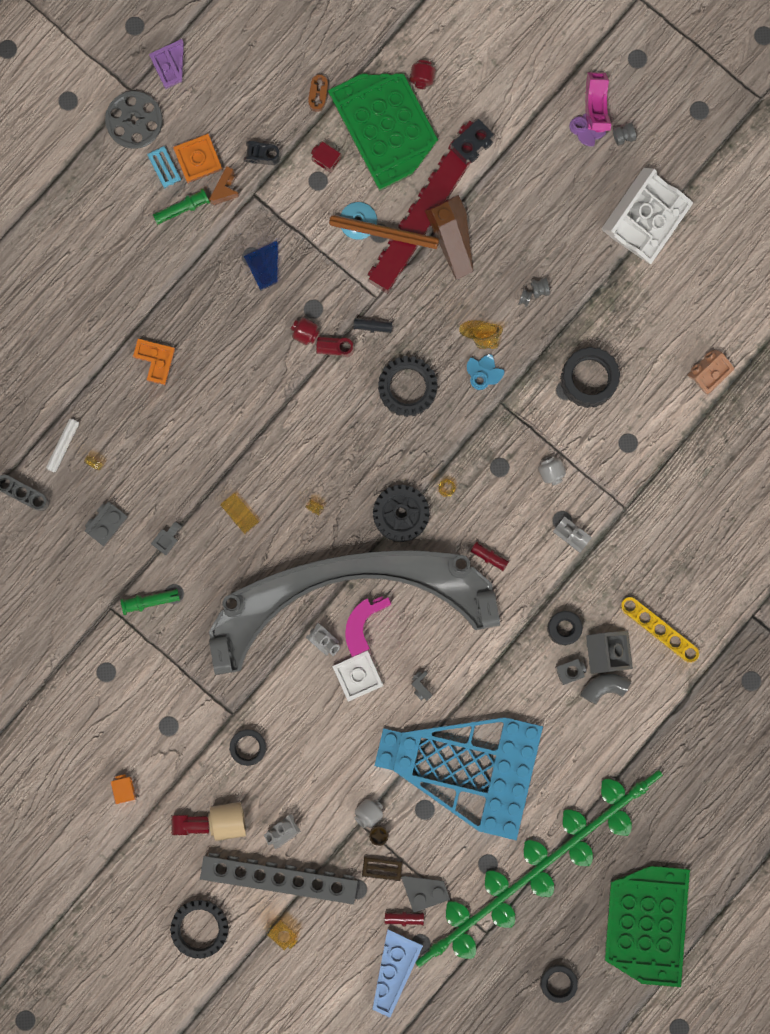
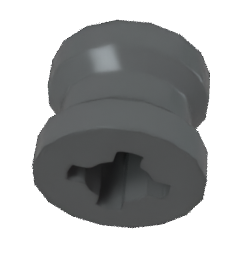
[531,277,550,299]

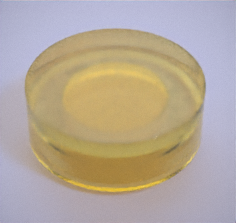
[84,455,104,470]

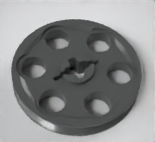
[105,91,163,149]

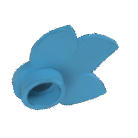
[467,354,504,390]

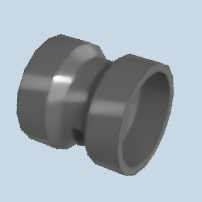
[613,122,637,146]

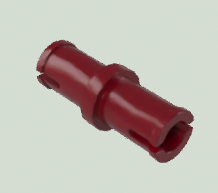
[470,542,509,572]
[385,911,424,927]

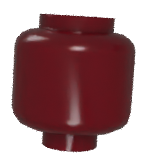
[409,60,436,90]
[290,317,320,345]

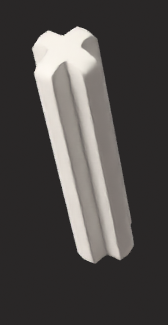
[46,419,79,472]

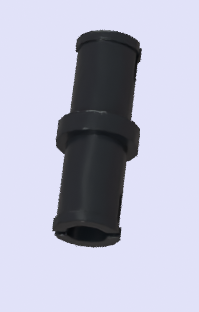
[353,317,392,334]

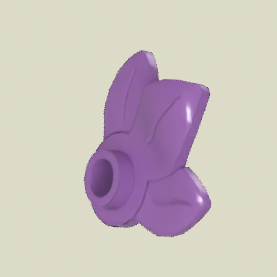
[569,113,606,146]

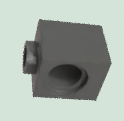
[555,659,587,685]

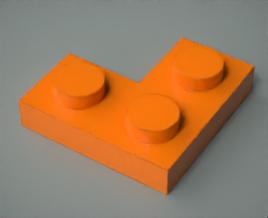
[133,339,175,386]

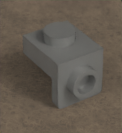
[411,671,433,701]

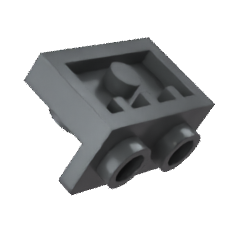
[85,502,128,547]

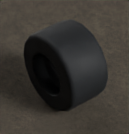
[547,610,583,646]

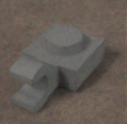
[151,522,182,556]

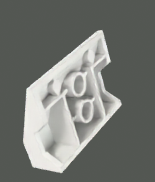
[601,168,693,264]

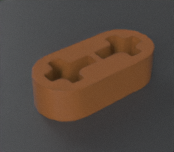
[308,75,328,112]

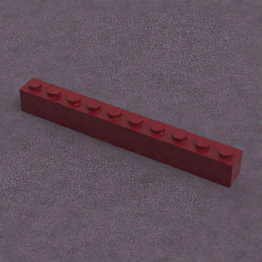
[368,120,486,294]

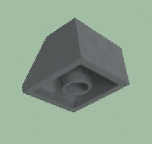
[586,631,633,674]

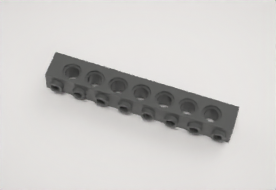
[200,852,358,905]

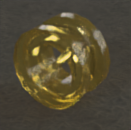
[438,479,456,497]
[305,499,324,516]

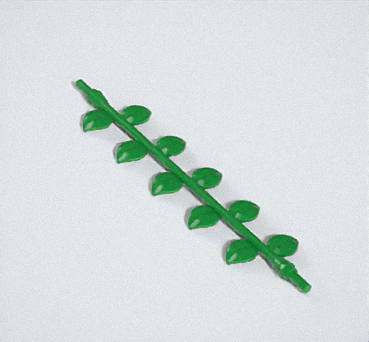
[415,769,663,968]

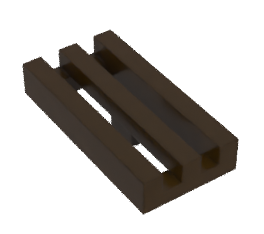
[362,857,402,881]

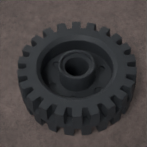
[373,485,430,542]

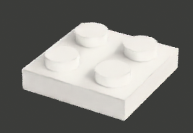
[332,651,383,702]

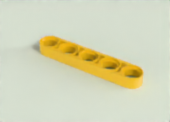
[621,597,699,663]

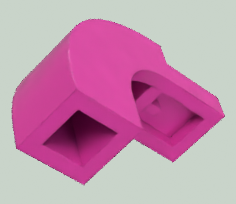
[585,72,611,132]
[345,596,391,657]

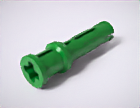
[153,188,210,225]
[120,589,180,615]

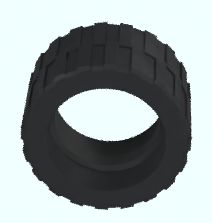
[560,347,620,408]

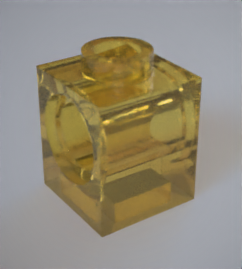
[267,919,298,951]

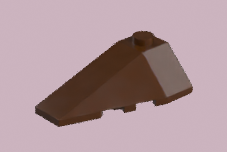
[425,195,473,280]

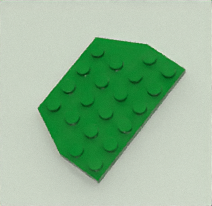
[328,74,438,192]
[604,866,690,987]

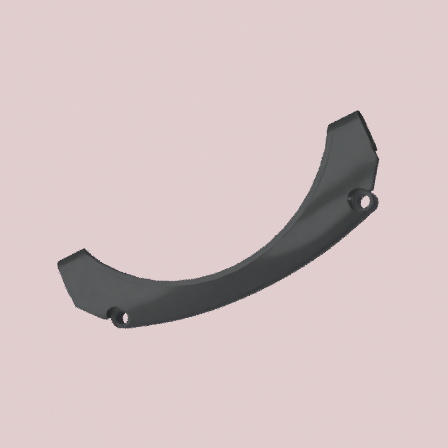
[209,551,500,675]

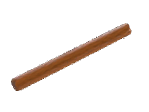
[329,215,439,249]

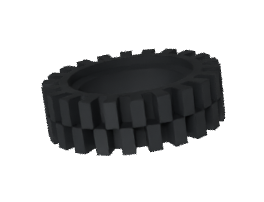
[378,356,438,417]

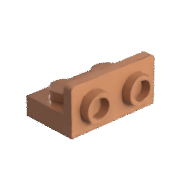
[687,349,735,395]

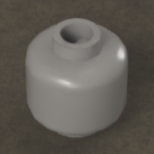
[538,456,566,485]
[354,799,383,828]

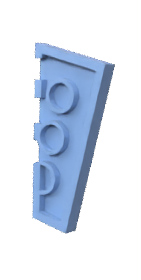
[372,929,423,1018]

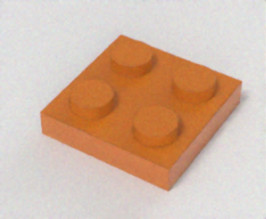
[173,134,222,183]

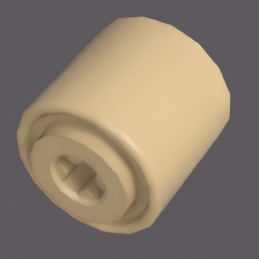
[208,802,246,841]

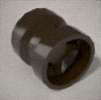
[369,826,389,846]

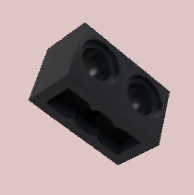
[450,118,494,165]

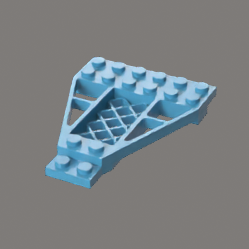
[374,718,543,841]

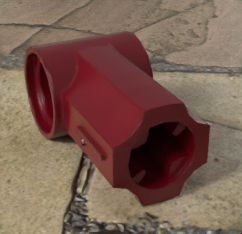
[316,337,355,357]
[171,815,210,835]

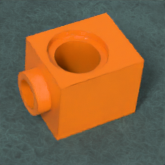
[111,774,136,804]

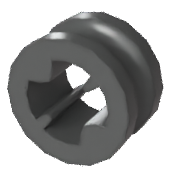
[518,288,533,307]

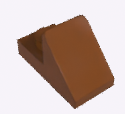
[209,166,239,205]

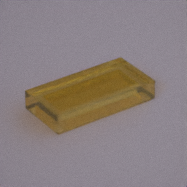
[220,493,259,534]

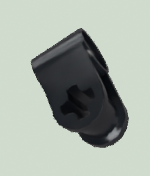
[243,141,281,165]

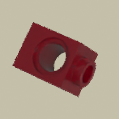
[311,141,341,173]

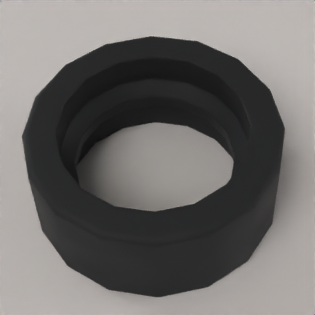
[229,729,266,766]
[540,964,578,1003]

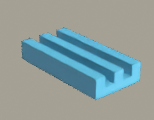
[147,146,181,189]

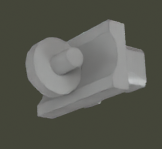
[553,517,592,553]
[305,623,340,656]
[264,815,301,849]

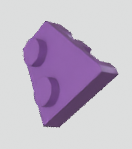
[149,39,184,89]

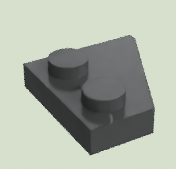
[401,876,450,913]

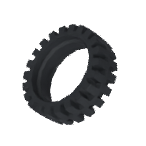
[170,900,229,959]

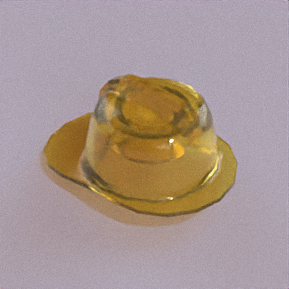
[459,320,503,349]

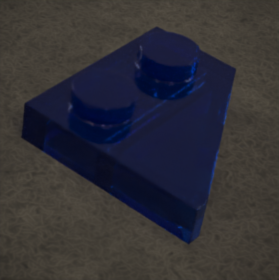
[244,241,278,291]

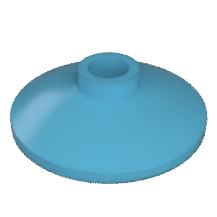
[340,202,377,240]

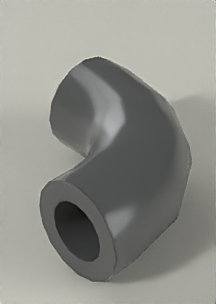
[580,674,632,705]

